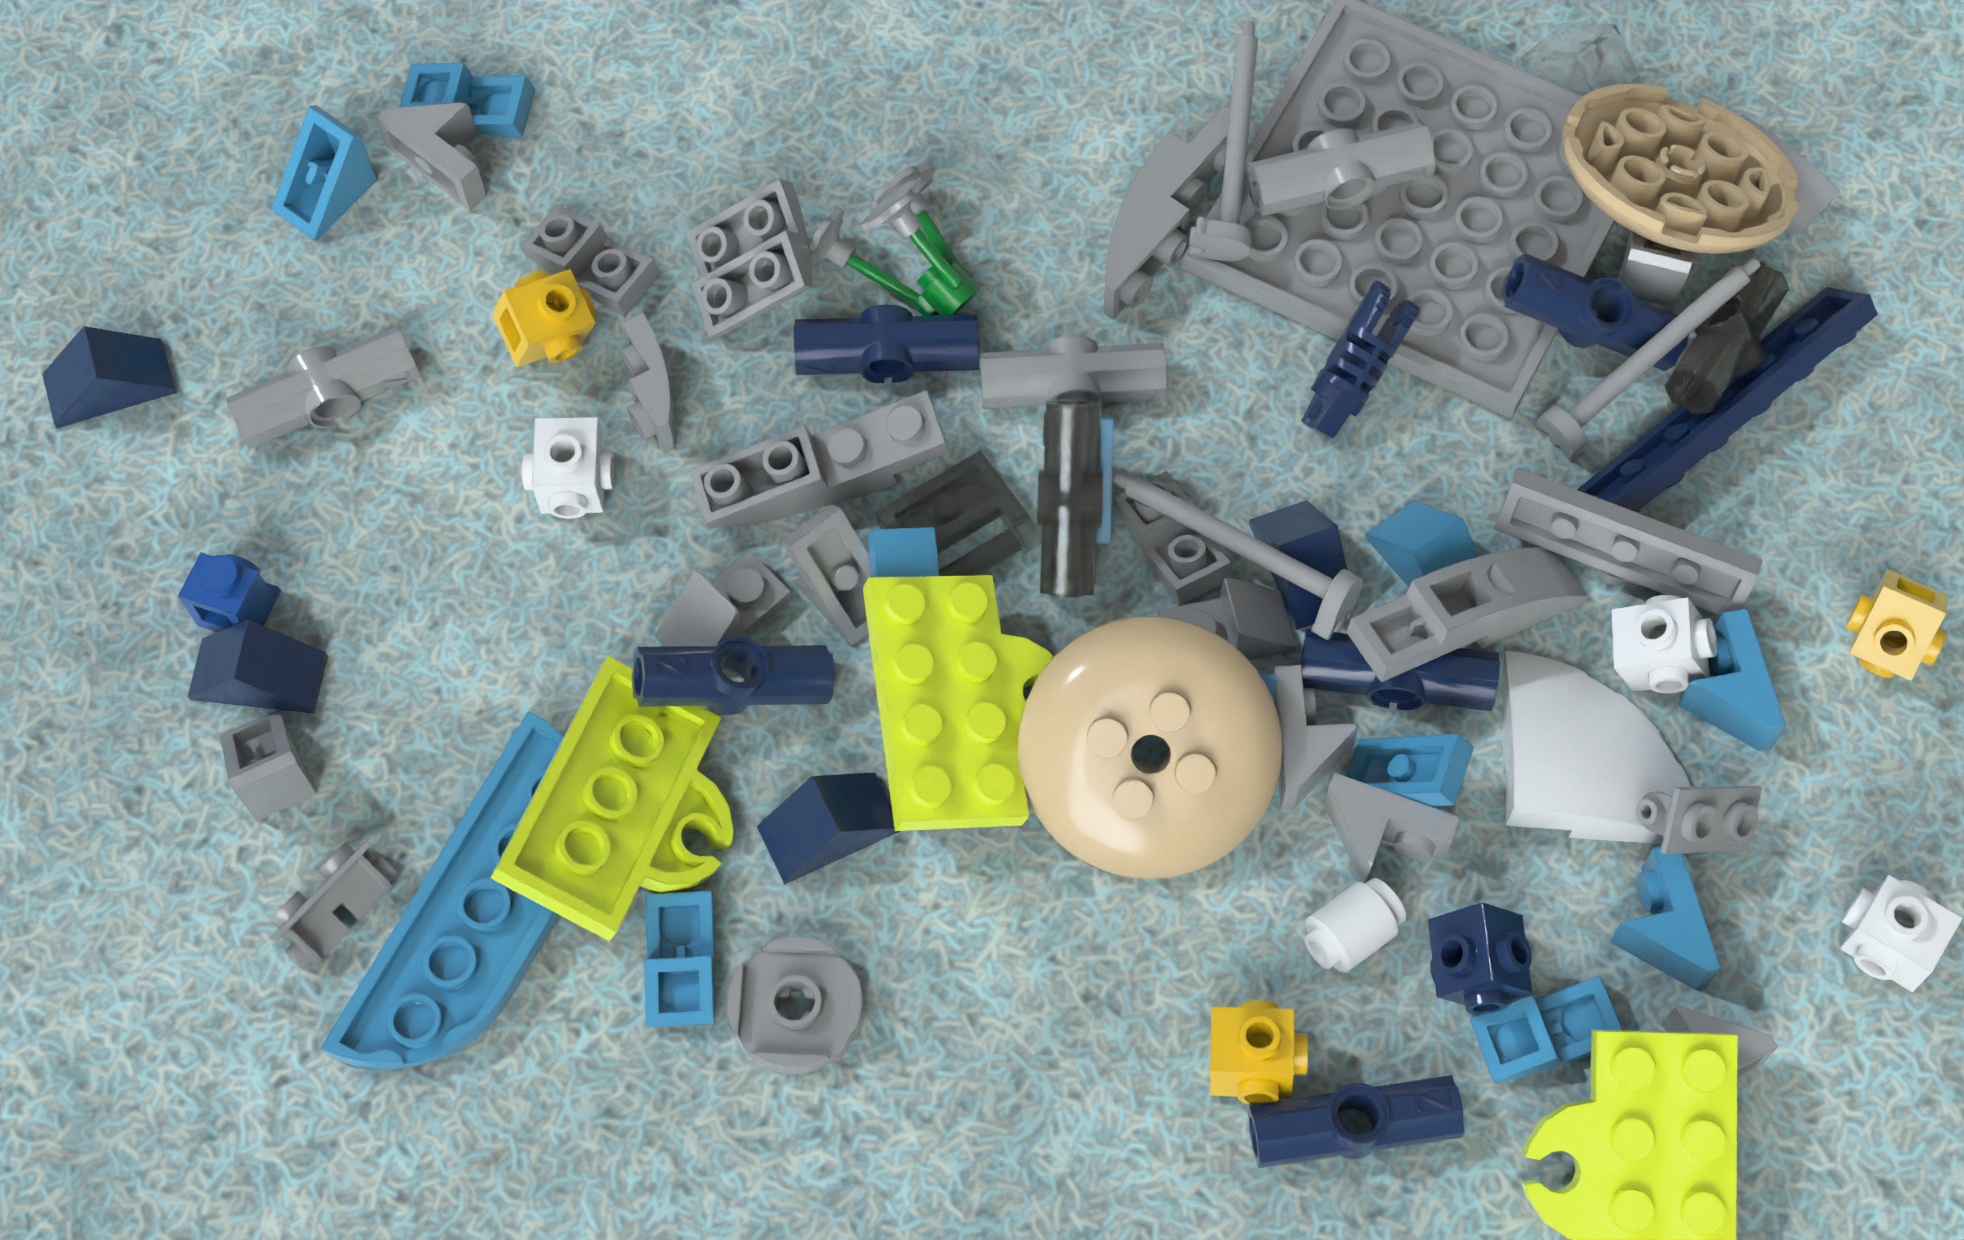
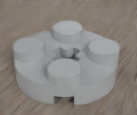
[727,936,863,1074]

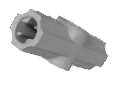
[1246,122,1436,216]
[226,326,421,449]
[980,335,1167,415]

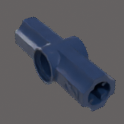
[1500,253,1689,371]
[794,304,979,383]
[1301,629,1500,711]
[631,636,835,715]
[1247,1075,1465,1169]

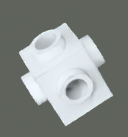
[522,417,615,519]
[1612,595,1717,693]
[1840,875,1963,992]

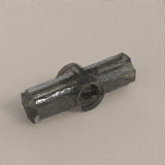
[1664,261,1789,414]
[1037,399,1103,597]

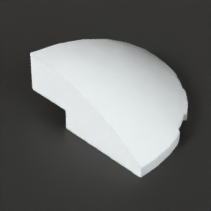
[1503,650,1691,844]

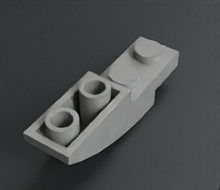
[1104,105,1230,320]
[689,390,951,528]
[1346,547,1588,682]

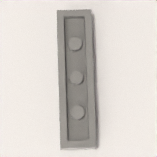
[1494,468,1763,615]

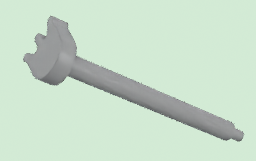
[1189,21,1258,261]
[1534,257,1760,463]
[1112,471,1363,640]

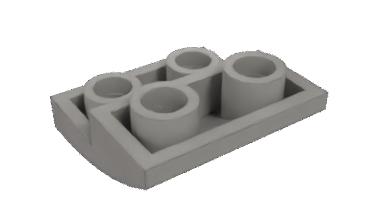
[686,179,812,339]

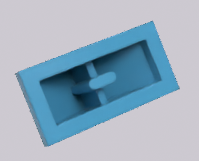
[271,105,377,240]
[1365,500,1479,588]

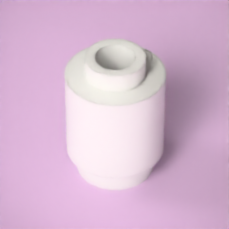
[1304,878,1406,973]

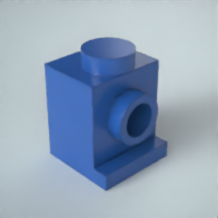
[178,552,281,632]

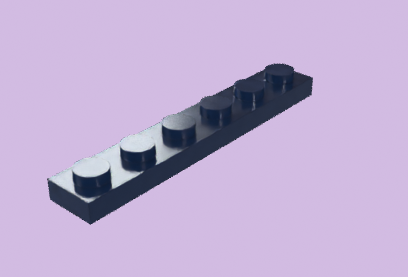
[1577,287,1878,513]

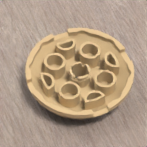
[1563,84,1800,254]
[1017,616,1283,879]

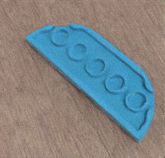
[320,711,563,1069]

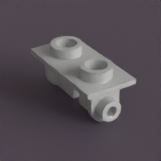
[1635,786,1762,854]
[268,840,398,970]

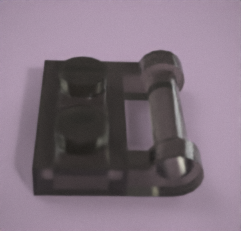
[876,450,1043,576]

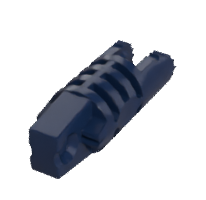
[1301,280,1420,439]

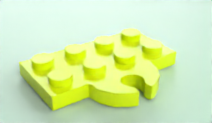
[863,575,1053,831]
[490,656,734,941]
[1521,1029,1738,1240]

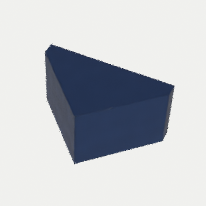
[42,326,176,428]
[1249,500,1356,630]
[187,619,328,714]
[757,772,900,885]

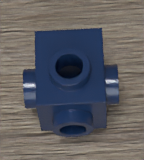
[1428,902,1533,1014]

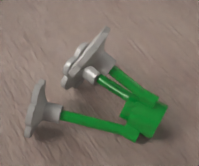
[809,162,980,316]

